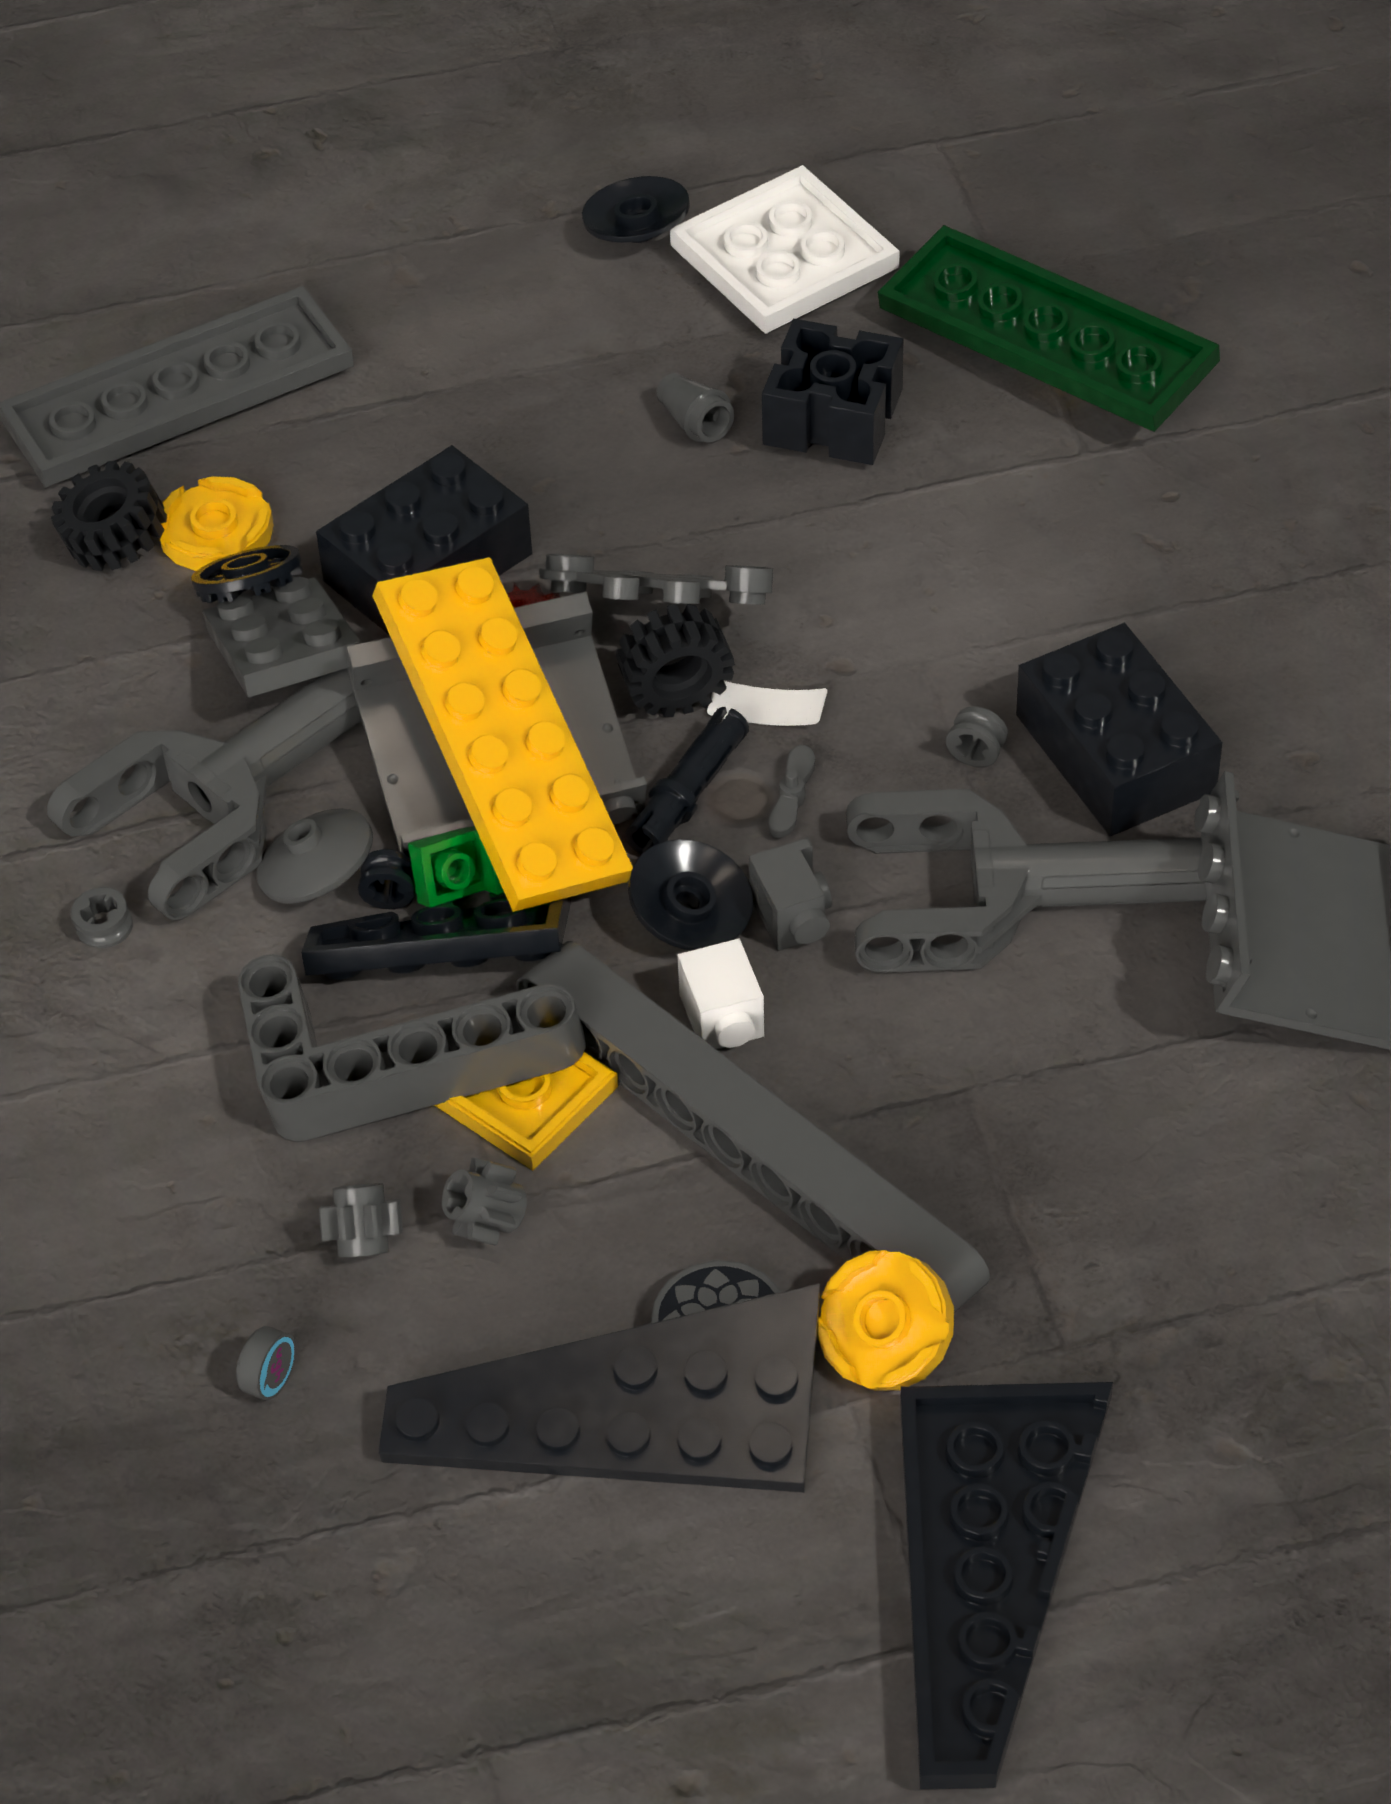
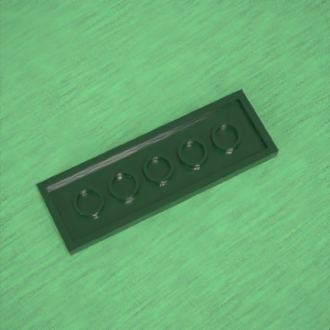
[877,225,1220,432]

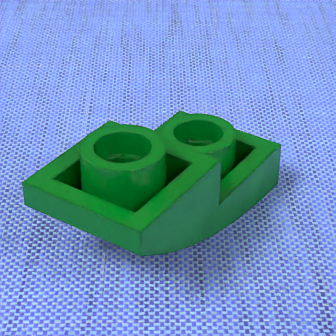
[408,826,504,908]

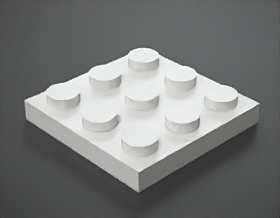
[670,165,900,334]

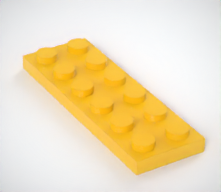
[372,557,633,912]

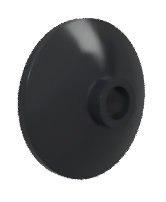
[582,176,690,243]
[628,839,753,951]

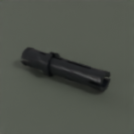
[625,707,749,854]

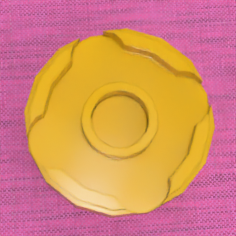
[159,476,274,571]
[817,1250,954,1391]

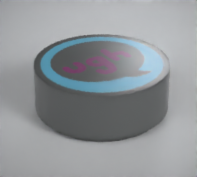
[236,1326,296,1400]

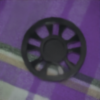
[191,545,303,603]

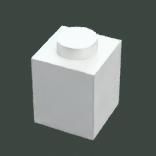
[677,938,764,1049]

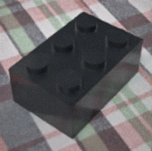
[316,445,532,636]
[1016,622,1223,837]

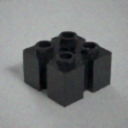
[762,318,904,465]

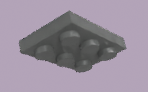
[202,577,361,698]

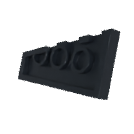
[301,892,571,979]

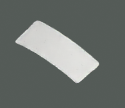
[707,681,827,726]

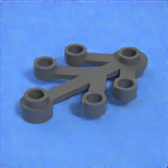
[539,554,773,605]

